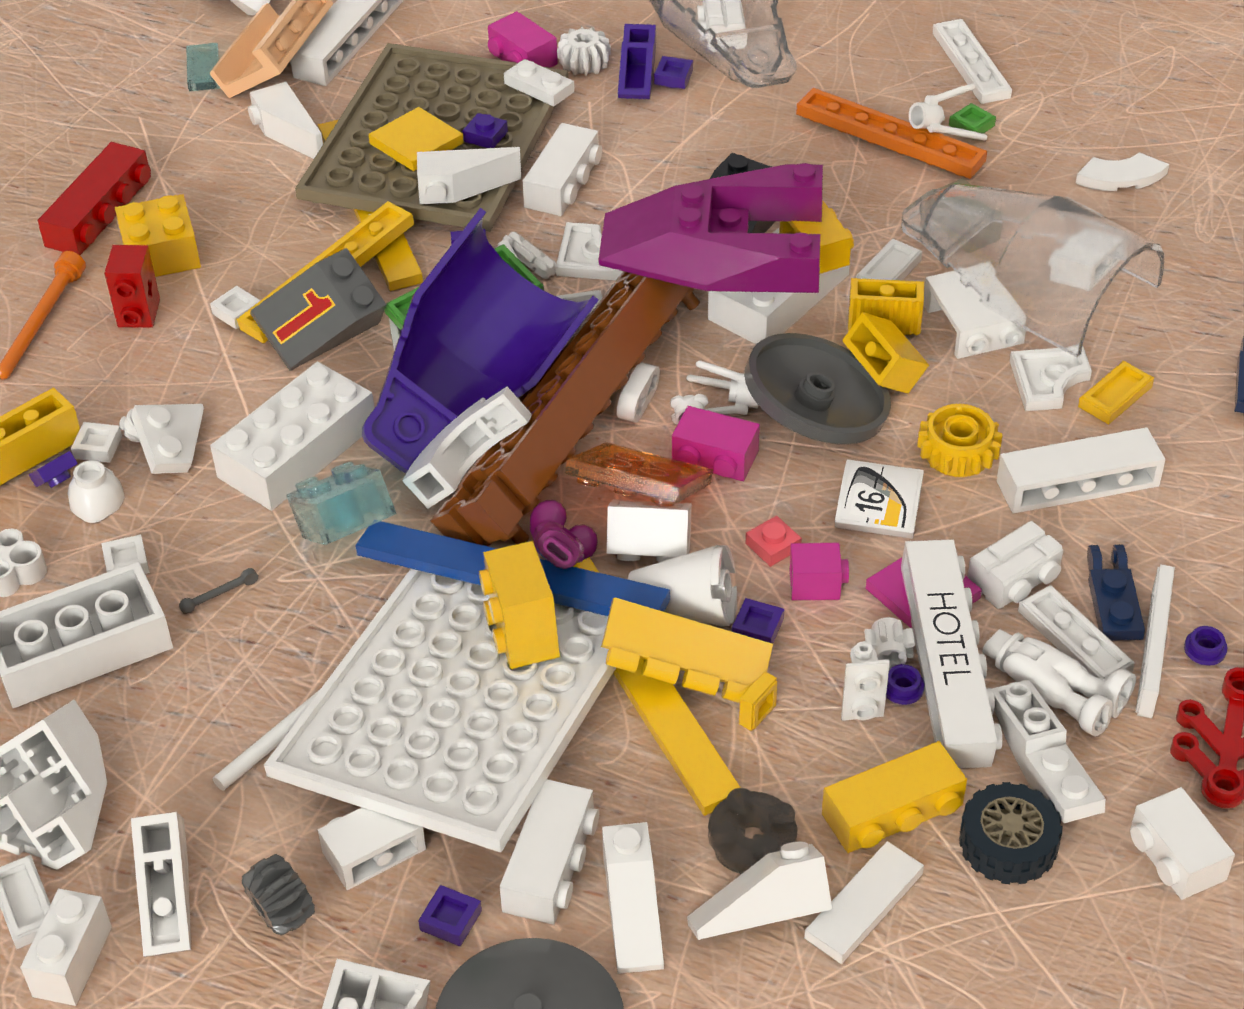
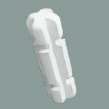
[503,232,557,279]

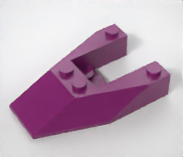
[598,163,823,293]

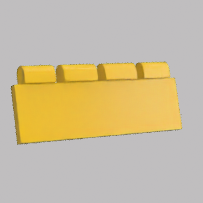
[601,597,773,703]

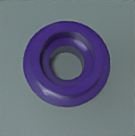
[1184,626,1228,666]
[886,664,925,705]

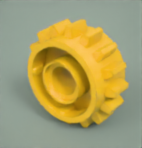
[917,404,1003,477]

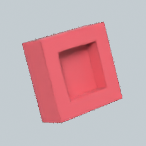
[745,515,802,567]

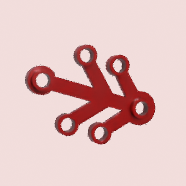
[1170,667,1244,808]

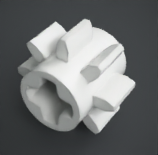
[864,617,915,670]

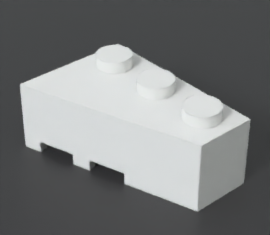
[322,959,431,1009]

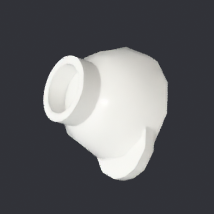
[67,460,125,523]

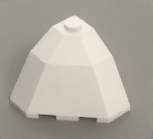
[0,700,107,870]

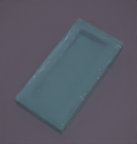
[186,43,220,92]

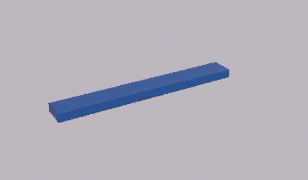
[355,519,670,616]

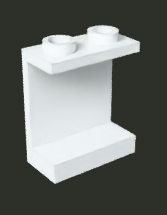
[924,262,1028,359]

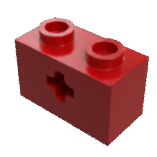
[104,245,160,328]

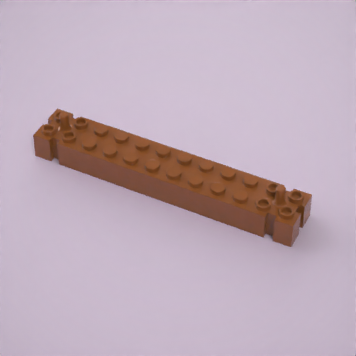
[430,271,700,546]

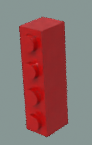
[37,141,151,255]

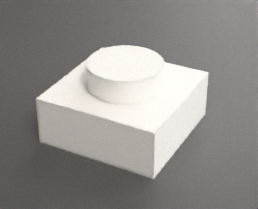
[210,286,261,329]
[71,422,122,463]
[101,534,150,574]

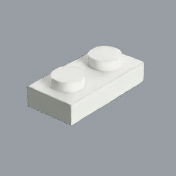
[504,59,574,106]

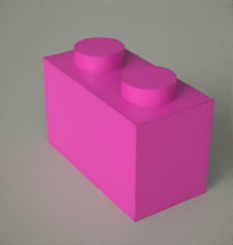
[488,11,558,68]
[672,406,760,482]

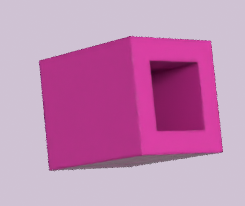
[789,543,849,601]

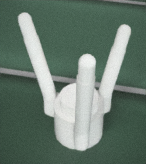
[909,83,987,141]
[671,360,758,418]

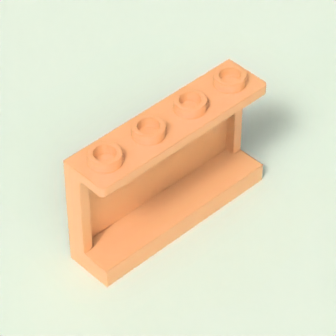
[210,0,334,98]

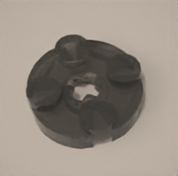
[708,788,798,874]

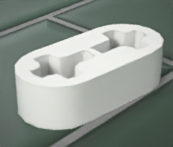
[617,362,660,423]

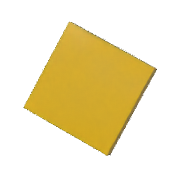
[369,107,464,171]

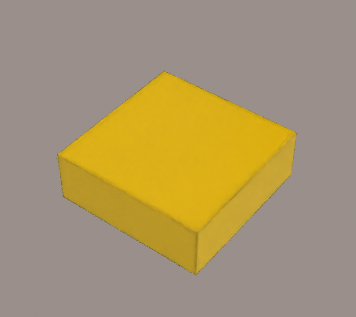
[739,671,778,731]

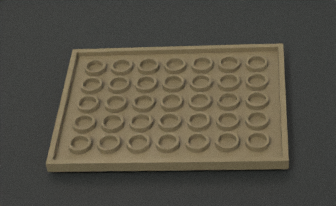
[295,43,569,232]

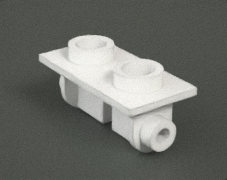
[841,641,890,721]

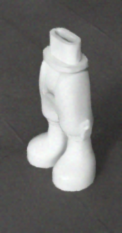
[982,629,1136,737]

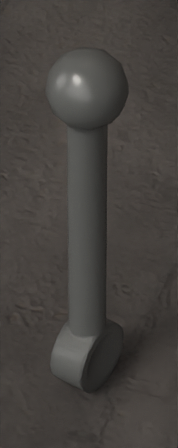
[179,568,258,613]

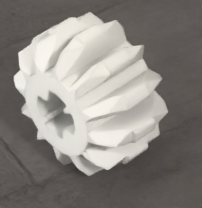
[557,26,611,76]

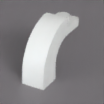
[402,386,532,509]

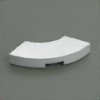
[1076,152,1169,191]

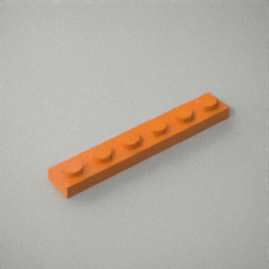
[796,88,987,179]

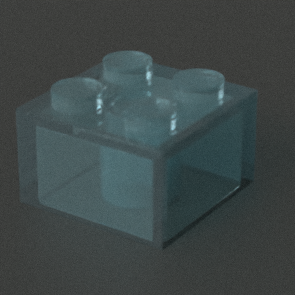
[286,462,397,545]

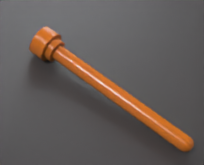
[0,251,86,380]

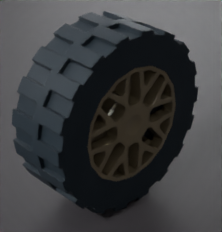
[959,782,1063,885]

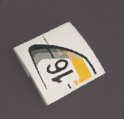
[835,459,924,539]

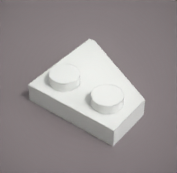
[131,404,204,474]

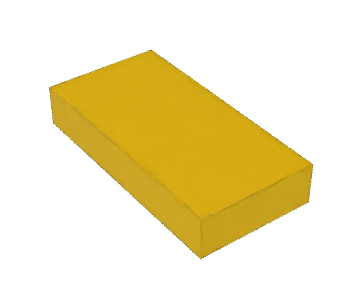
[1078,361,1154,425]

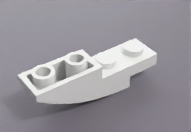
[992,679,1106,823]

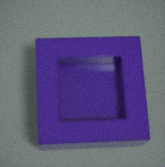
[654,56,693,89]
[462,113,508,148]
[28,451,78,488]
[732,598,784,644]
[418,885,482,947]

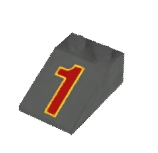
[250,248,387,371]

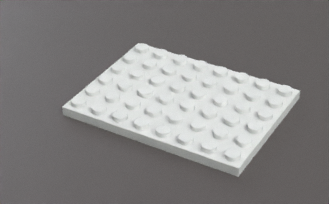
[264,569,616,852]

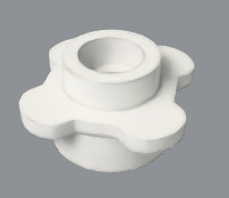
[670,394,708,425]

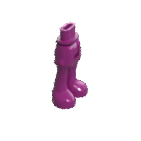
[530,500,598,569]

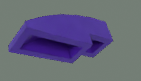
[618,24,657,99]

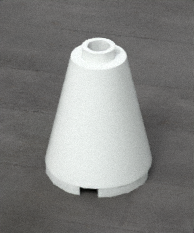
[628,545,737,627]

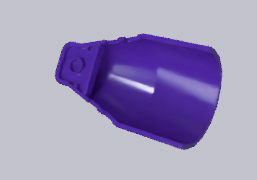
[362,208,599,473]

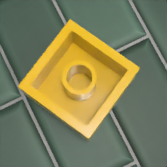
[115,194,201,277]
[479,541,560,669]

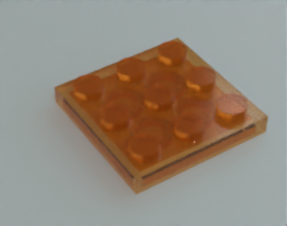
[565,442,713,506]

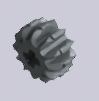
[242,854,315,935]

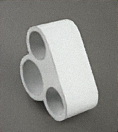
[0,528,47,597]

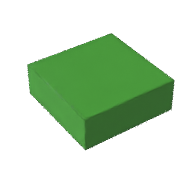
[949,103,996,140]

